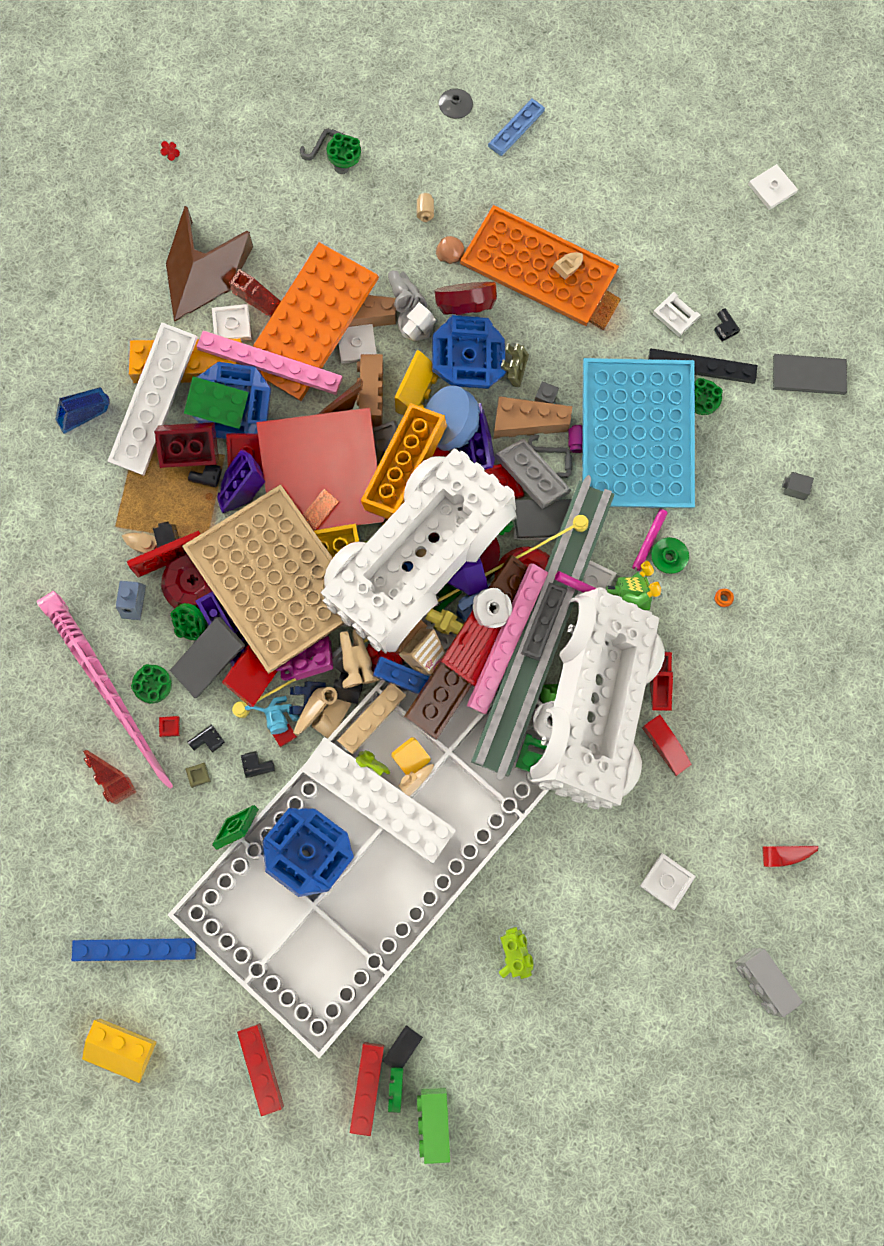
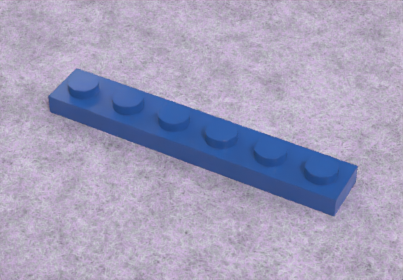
[71,938,197,961]

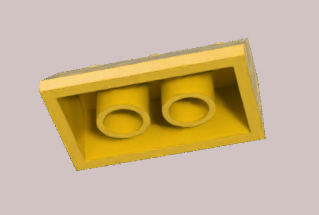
[394,350,439,415]
[82,1019,157,1083]

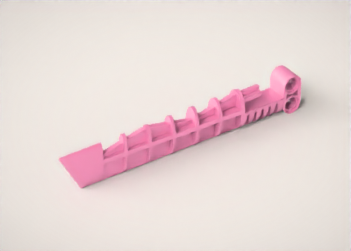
[37,590,173,789]

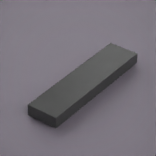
[521,582,568,661]

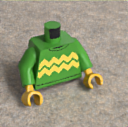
[606,561,661,610]

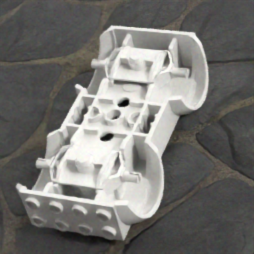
[321,448,517,653]
[530,588,665,809]

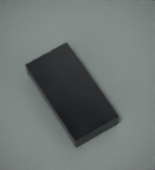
[382,1025,423,1068]

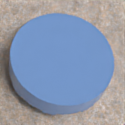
[425,385,480,451]

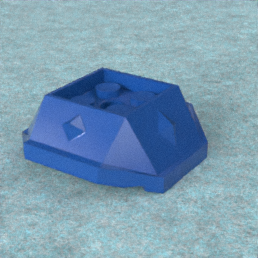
[432,315,506,389]
[193,362,271,439]
[263,808,354,897]

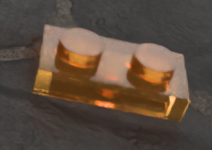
[303,489,339,531]

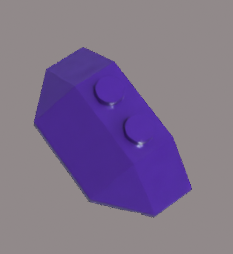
[455,403,495,470]
[217,450,265,513]
[437,538,488,596]
[196,591,249,667]

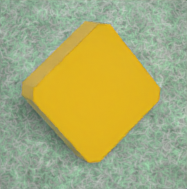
[391,737,431,775]

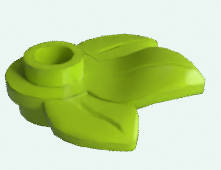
[355,750,390,776]

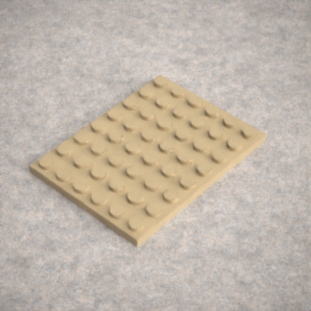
[182,485,345,674]

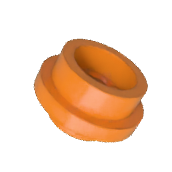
[714,588,734,607]

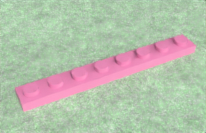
[196,331,343,395]
[467,564,549,714]

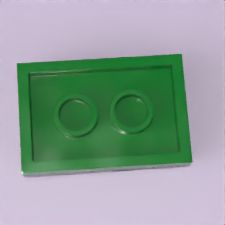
[184,376,249,429]

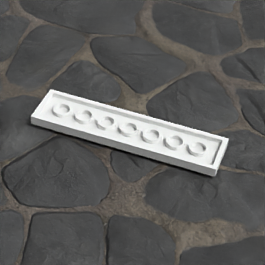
[108,322,198,476]
[301,737,456,864]

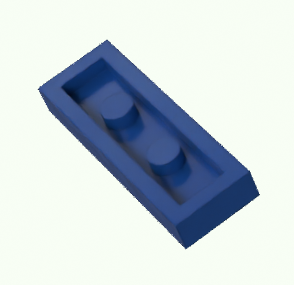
[372,657,429,694]

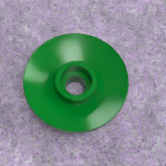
[651,537,689,574]

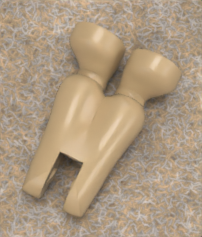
[340,630,379,688]

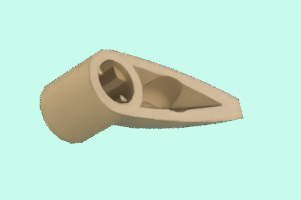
[293,687,337,736]
[312,699,351,738]

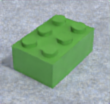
[417,1088,450,1164]

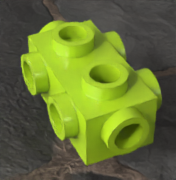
[499,927,534,979]

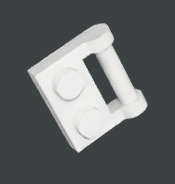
[653,292,701,337]

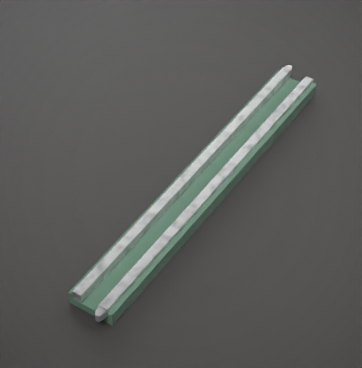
[471,475,615,781]

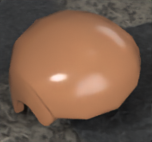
[436,236,464,264]

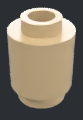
[417,193,434,222]

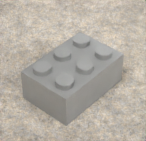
[735,948,803,1017]

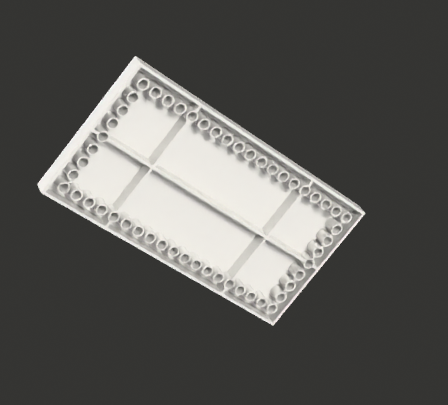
[168,623,553,1058]

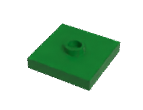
[212,805,259,850]

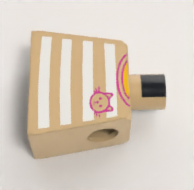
[399,628,445,675]

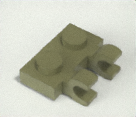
[501,343,529,387]

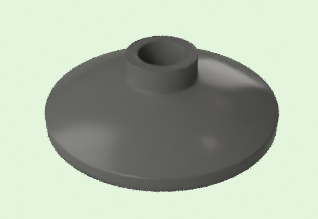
[439,88,473,119]

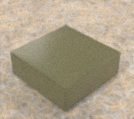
[186,762,211,788]

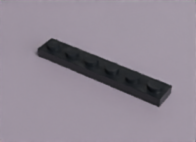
[648,348,758,384]

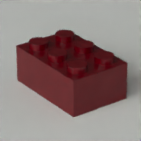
[154,422,219,468]

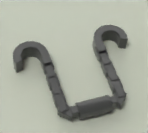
[300,128,350,174]
[528,435,572,478]

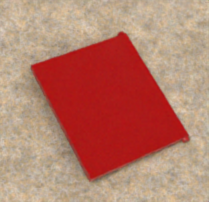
[440,610,502,687]

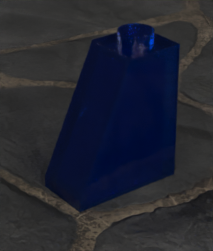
[55,387,110,434]

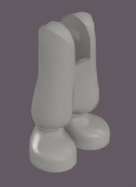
[388,271,427,312]

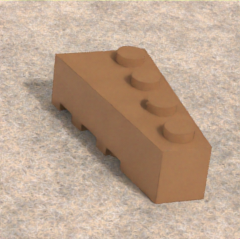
[348,295,397,327]
[357,354,383,428]
[493,397,572,439]

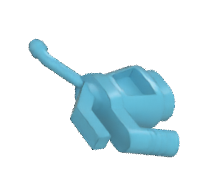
[245,696,300,734]

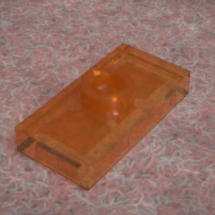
[589,290,621,330]

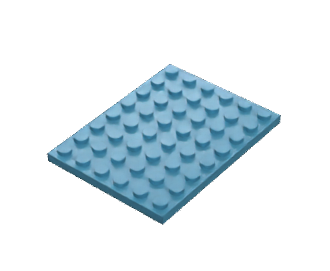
[582,358,695,508]

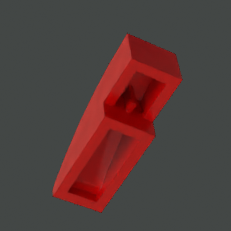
[650,651,673,711]
[642,714,692,776]

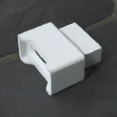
[402,303,437,341]

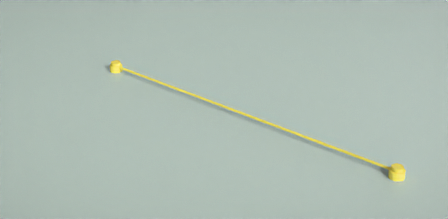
[232,515,588,718]

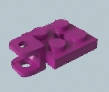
[275,636,333,681]

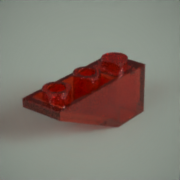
[229,269,281,317]
[83,750,137,804]

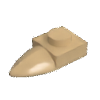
[553,252,583,279]
[122,532,157,554]
[398,764,434,796]

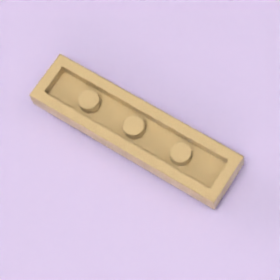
[337,683,406,755]

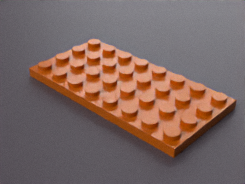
[460,205,619,326]
[242,242,379,401]

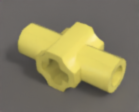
[425,609,464,635]

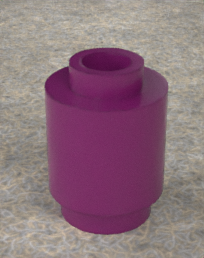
[568,425,583,453]

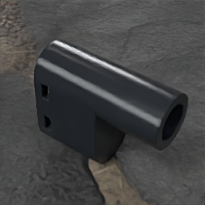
[714,308,740,342]
[188,465,222,488]
[187,724,225,753]
[241,751,275,778]

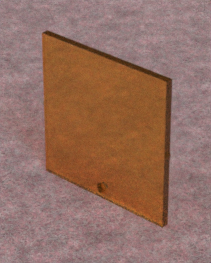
[115,447,225,538]

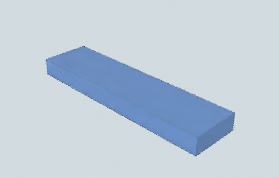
[488,98,545,156]

